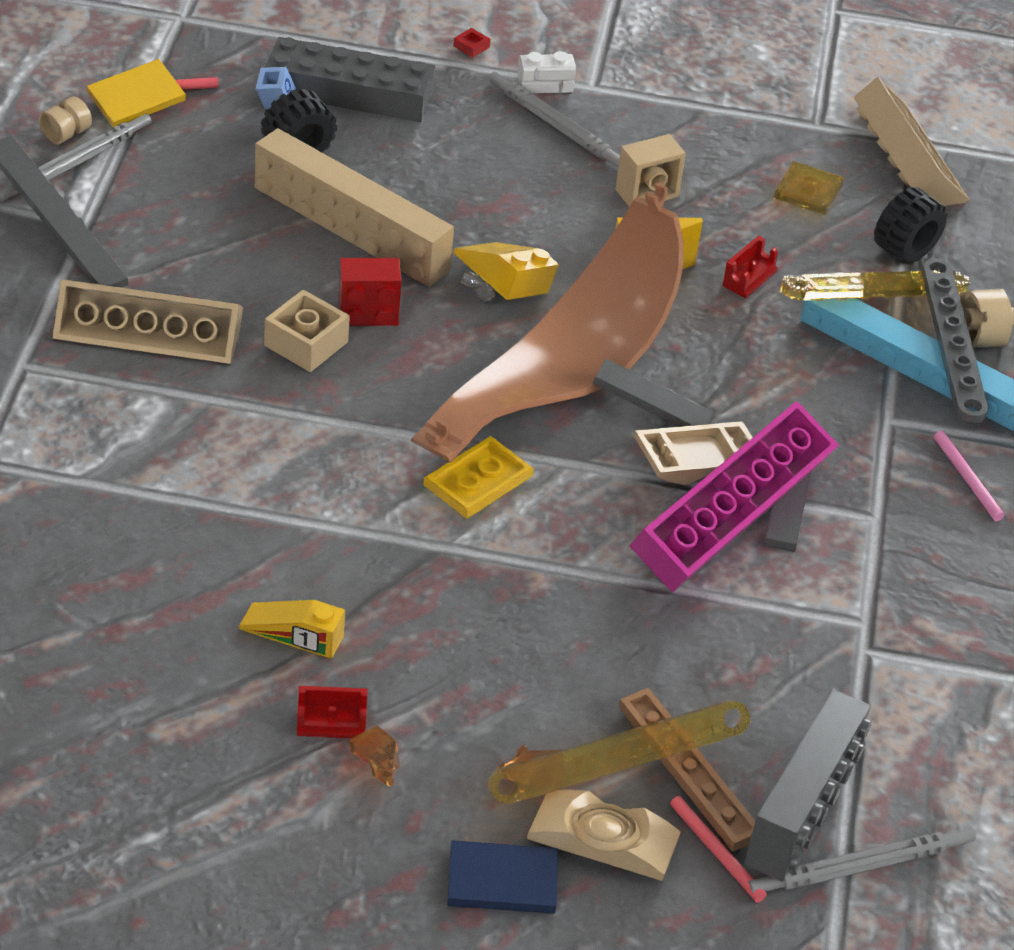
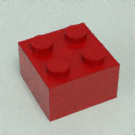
[338,258,402,326]

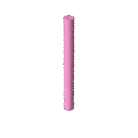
[934,431,1005,521]

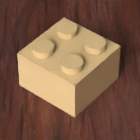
[615,134,686,207]
[264,289,350,372]

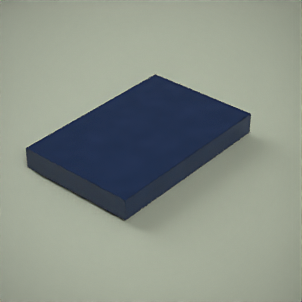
[447,840,558,914]

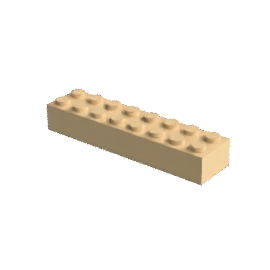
[255,128,454,287]

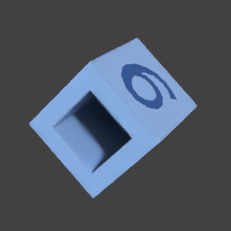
[255,67,296,110]

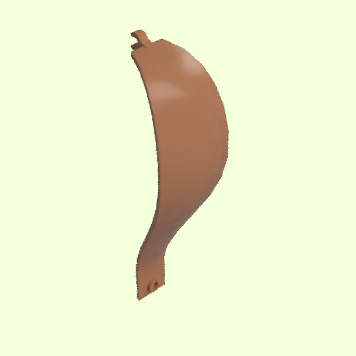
[411,182,683,462]

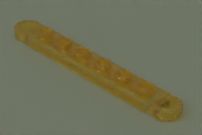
[780,270,970,301]
[488,700,751,804]

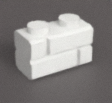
[517,51,576,93]

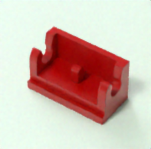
[722,235,778,299]
[297,686,368,739]

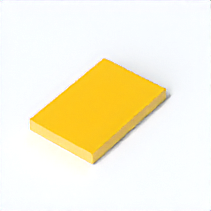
[87,59,186,127]
[423,435,534,519]

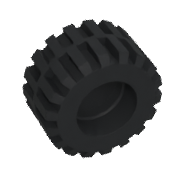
[261,89,338,152]
[874,187,948,264]

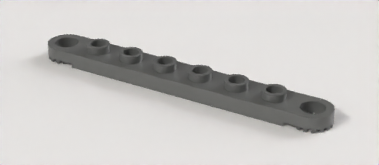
[922,258,988,424]

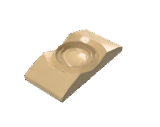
[634,422,753,485]
[527,789,681,881]

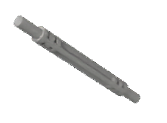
[489,71,620,167]
[0,114,152,203]
[748,828,976,894]

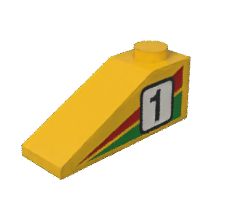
[239,600,345,659]

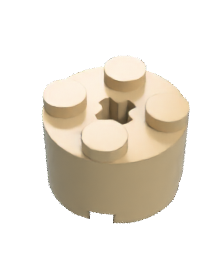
[959,289,1014,348]

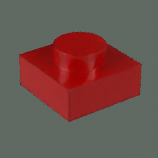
[453,28,491,58]

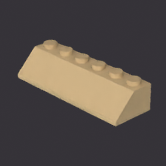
[853,77,970,206]
[52,279,243,364]

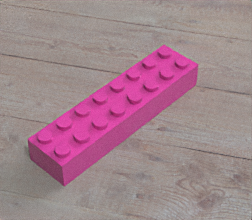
[629,401,839,593]

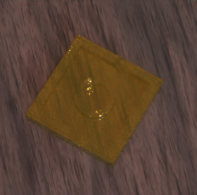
[774,161,844,215]

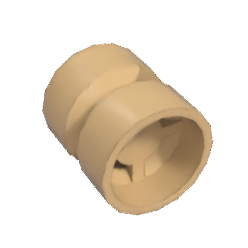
[39,96,92,145]

